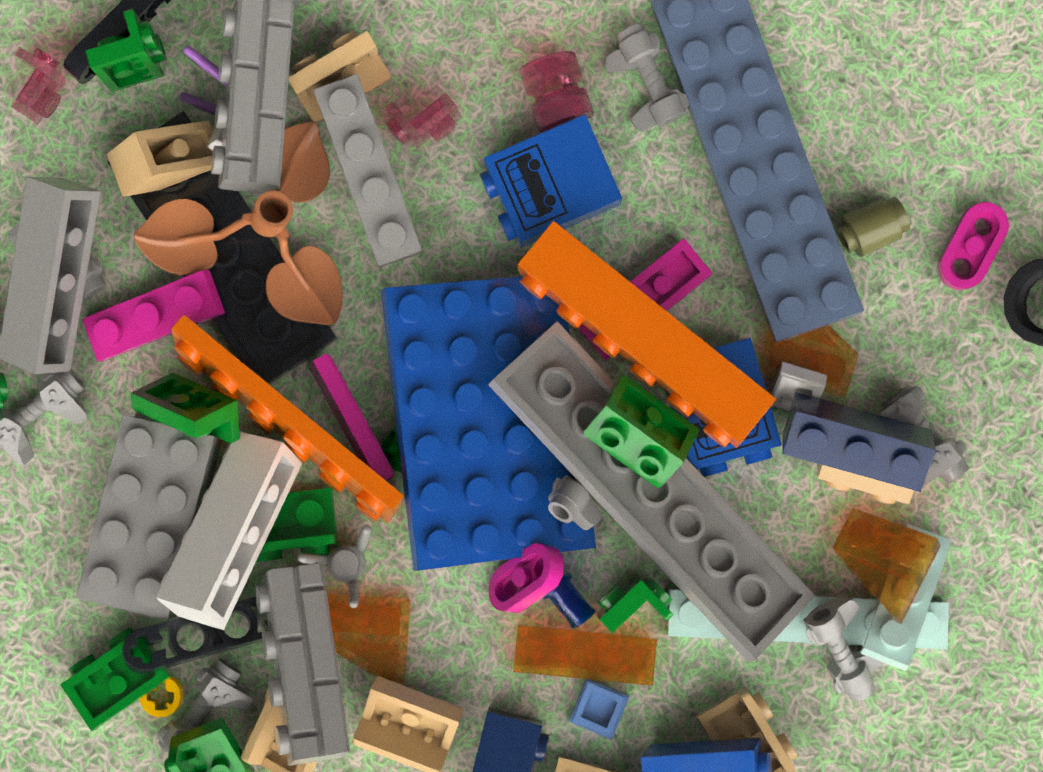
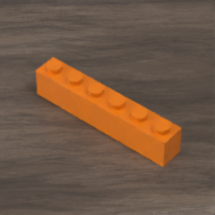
[518,221,777,448]

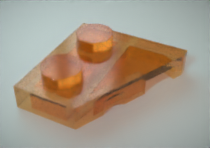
[758,325,859,399]
[833,508,941,624]
[327,593,411,686]

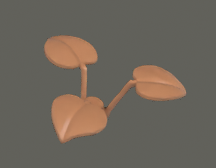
[134,122,343,325]

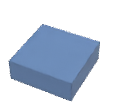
[569,677,630,740]

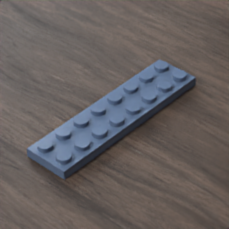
[651,0,864,343]

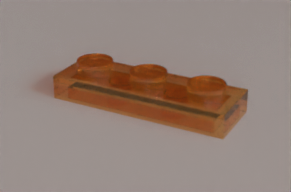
[513,624,657,686]

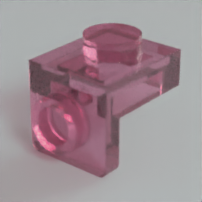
[11,47,67,125]
[385,92,459,149]

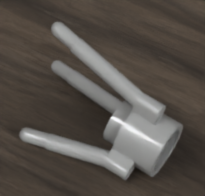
[298,525,372,608]

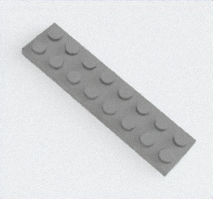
[488,321,815,662]

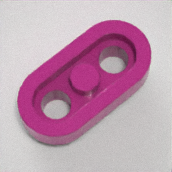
[938,202,1009,291]
[489,543,564,613]

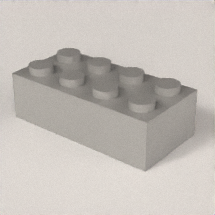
[76,414,222,620]

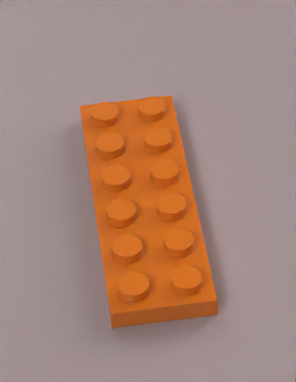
[171,315,404,524]

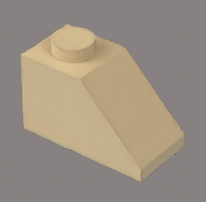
[106,120,213,197]

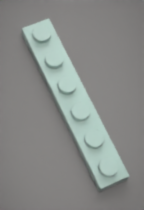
[667,589,949,649]

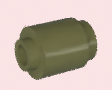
[837,197,910,257]

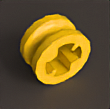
[140,676,185,718]

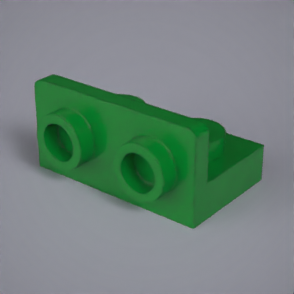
[85,9,167,92]
[130,373,240,444]
[584,374,700,488]
[256,488,339,562]
[60,627,173,731]

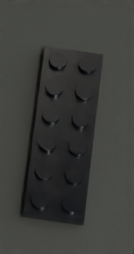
[107,111,338,385]

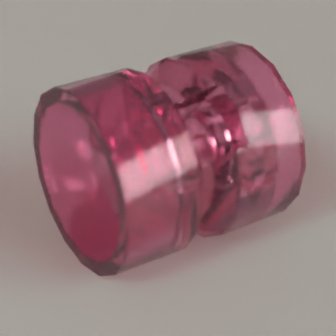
[519,51,594,133]

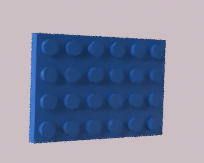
[381,277,596,571]

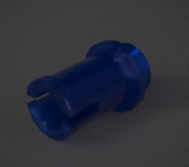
[542,573,596,630]

